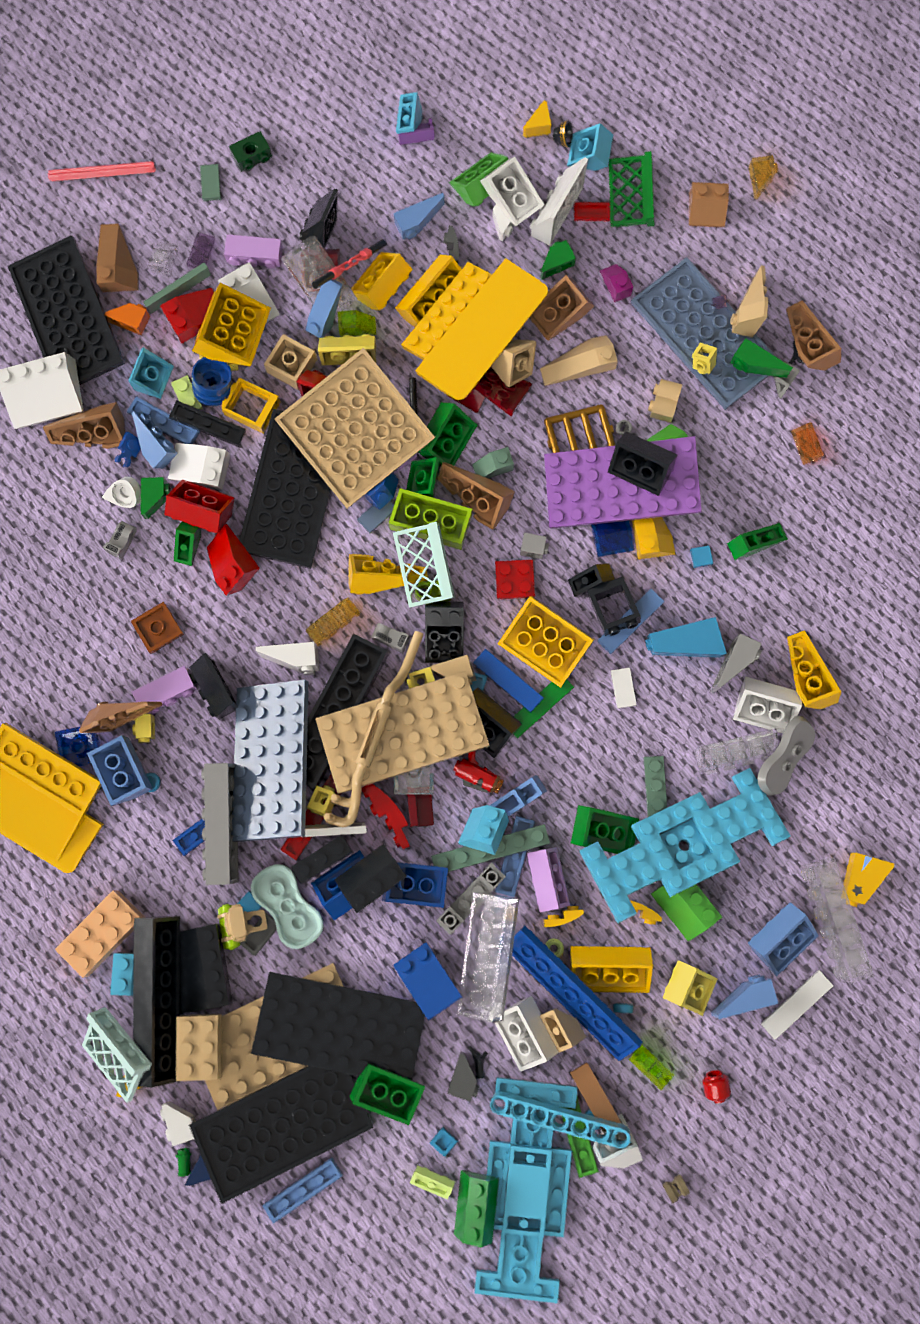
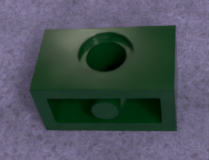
[229,131,272,172]

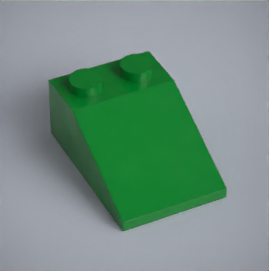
[570,805,639,854]

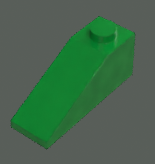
[730,338,793,378]
[727,523,788,560]

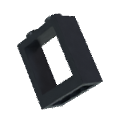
[587,576,641,636]

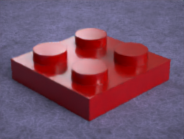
[495,560,535,599]

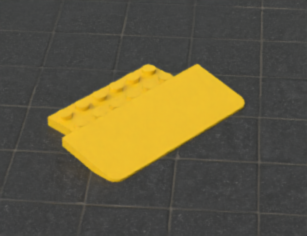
[401,258,548,400]
[0,723,104,873]

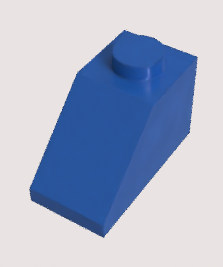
[364,472,399,510]

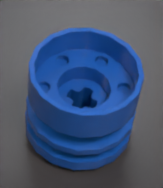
[192,357,232,406]

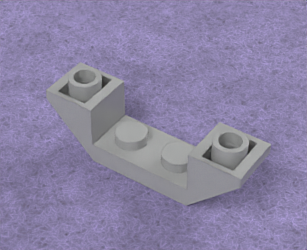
[436,863,506,935]

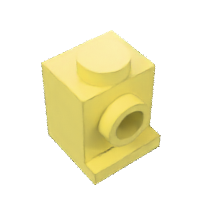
[692,343,717,374]
[407,667,435,689]
[132,714,155,743]
[307,785,335,817]

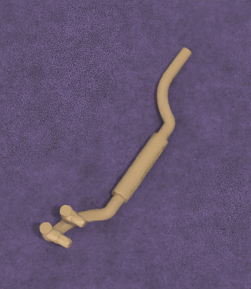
[324,631,423,827]

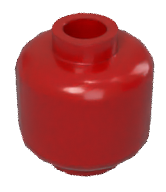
[702,1070,731,1103]

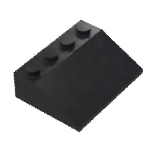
[180,924,233,1014]

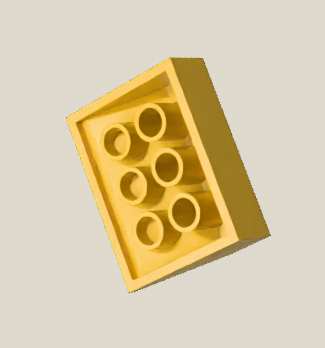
[192,282,271,366]
[498,596,595,688]

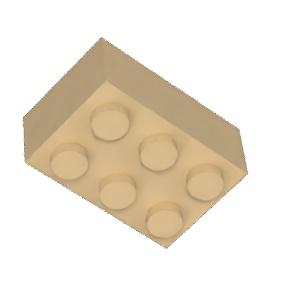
[176,1014,222,1081]

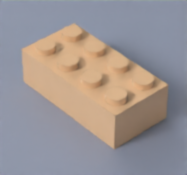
[55,890,145,978]

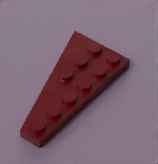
[474,367,533,417]

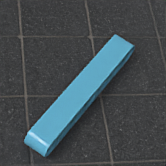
[490,1091,630,1148]

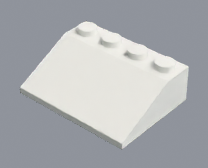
[530,158,588,246]
[0,352,84,429]

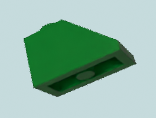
[541,240,576,280]
[141,477,171,519]
[174,521,202,566]

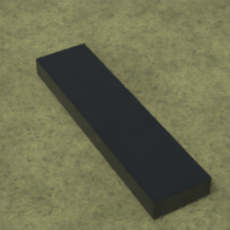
[169,400,246,447]

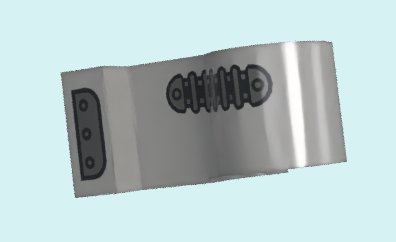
[103,521,137,560]
[371,623,410,654]

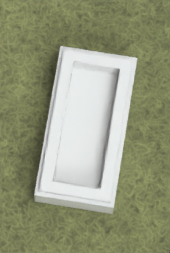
[610,668,637,709]

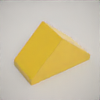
[523,100,551,138]

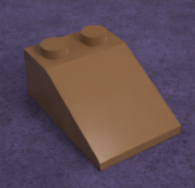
[530,275,594,341]

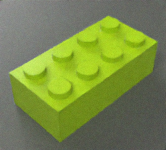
[389,488,472,550]

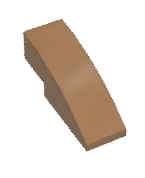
[570,1062,621,1132]

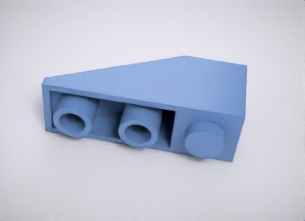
[132,411,178,469]

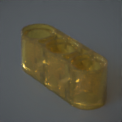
[306,597,361,646]

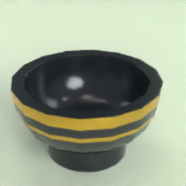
[553,120,573,148]

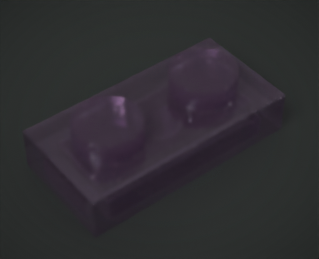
[186,232,216,269]

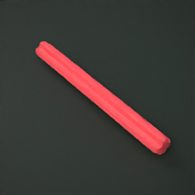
[48,161,155,181]

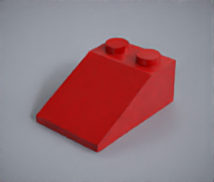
[160,288,214,344]
[207,524,260,596]

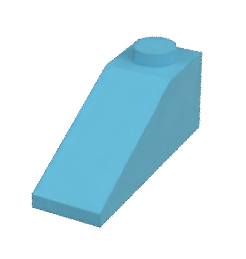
[396,92,423,134]

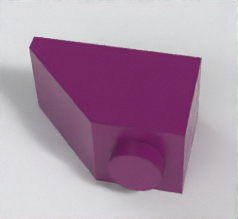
[600,264,633,303]

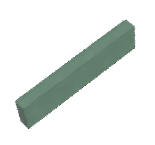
[143,263,211,314]

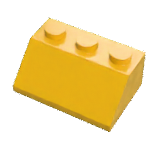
[348,252,413,311]

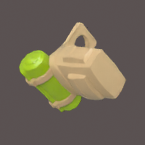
[217,904,267,950]

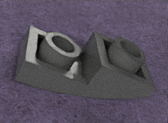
[443,226,459,264]

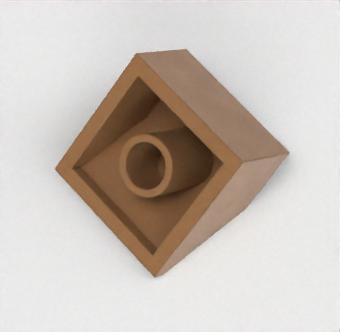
[689,182,729,227]

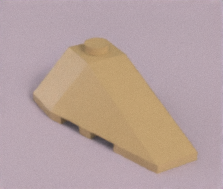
[730,265,768,338]
[540,335,618,386]

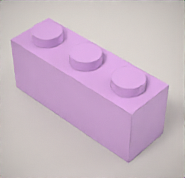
[224,235,283,269]
[132,666,197,715]
[527,847,570,912]

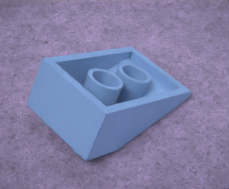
[711,974,778,1019]

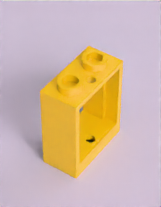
[221,378,281,434]

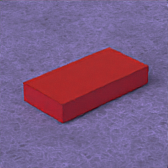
[574,202,610,221]

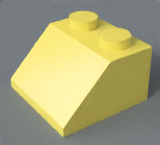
[663,960,717,1016]

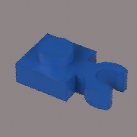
[115,432,141,467]

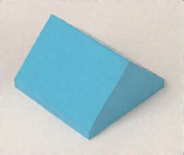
[128,347,174,399]

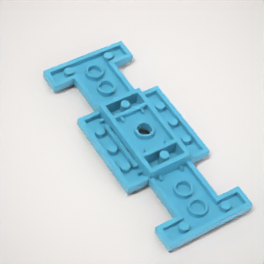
[579,768,790,923]

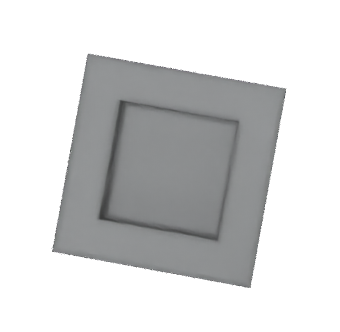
[520,533,549,559]

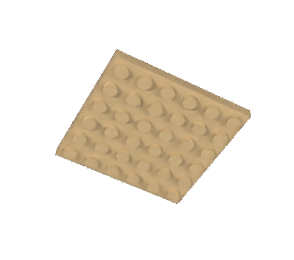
[275,348,435,509]

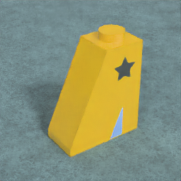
[840,853,894,907]

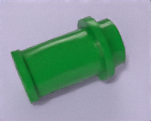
[176,1148,192,1177]

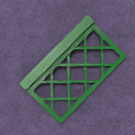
[609,151,654,227]

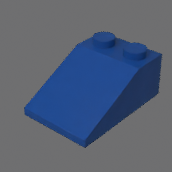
[382,862,448,908]
[393,942,462,1021]

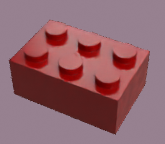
[164,479,235,533]

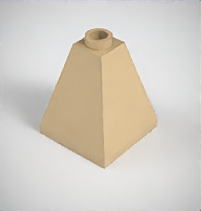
[491,339,536,387]

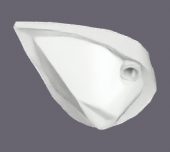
[102,477,141,508]

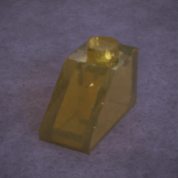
[748,155,778,200]

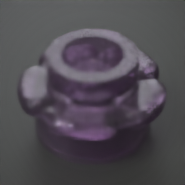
[711,295,729,310]

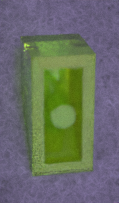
[337,310,377,337]
[629,1045,674,1090]

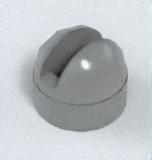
[616,420,632,436]

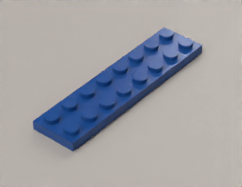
[503,926,643,1061]

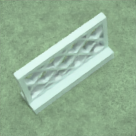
[393,522,455,608]
[82,1007,151,1103]

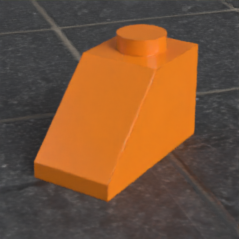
[104,303,150,335]

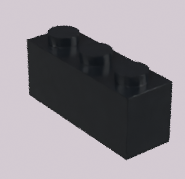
[291,835,354,884]

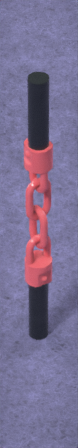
[312,239,387,289]

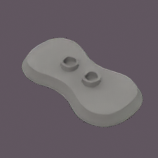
[758,716,815,796]

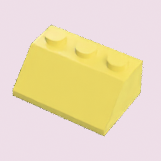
[318,334,377,366]

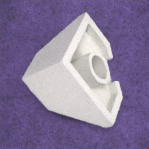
[593,1114,643,1168]

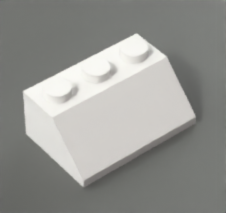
[733,676,802,733]
[492,996,559,1072]

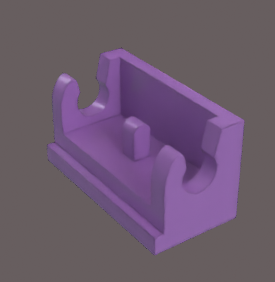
[396,118,434,145]

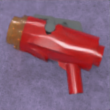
[453,751,504,794]

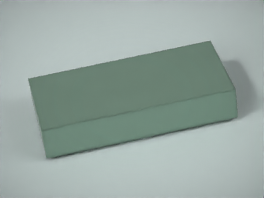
[200,164,221,201]

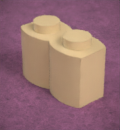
[648,379,682,423]

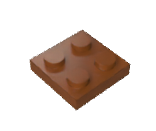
[131,601,184,654]

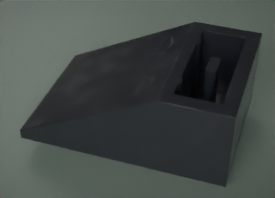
[425,602,464,663]

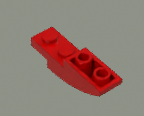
[362,784,410,850]

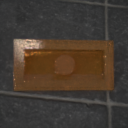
[791,422,824,465]

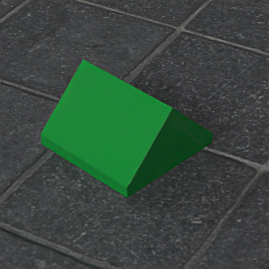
[406,457,440,498]

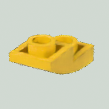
[630,900,662,925]
[543,906,584,928]

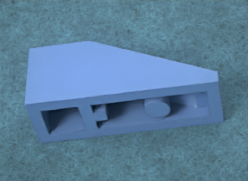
[393,193,445,240]
[306,279,343,338]

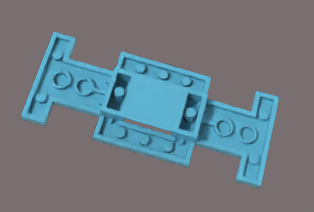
[474,1077,577,1304]

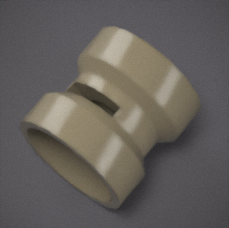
[662,1174,690,1204]

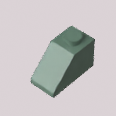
[472,447,514,478]

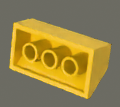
[395,254,462,327]
[570,946,653,993]

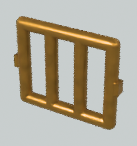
[544,404,616,453]

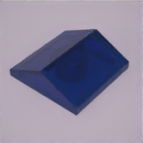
[591,520,635,557]
[54,726,100,766]

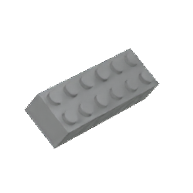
[201,763,239,885]

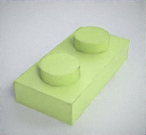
[171,375,203,410]
[410,1165,455,1200]

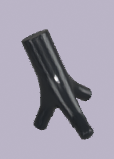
[788,341,804,364]
[468,1046,488,1079]

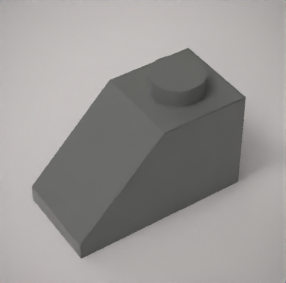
[447,1051,479,1102]

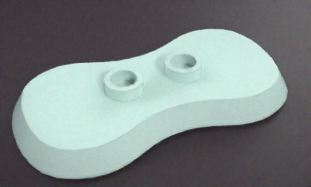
[251,864,323,949]

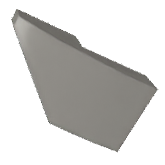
[774,361,800,399]

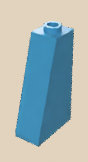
[645,617,727,658]

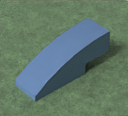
[490,775,547,817]

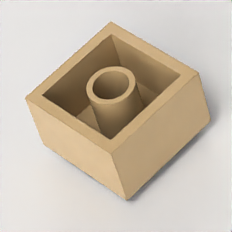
[264,334,317,390]

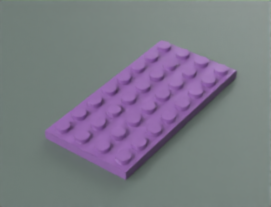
[544,436,702,528]

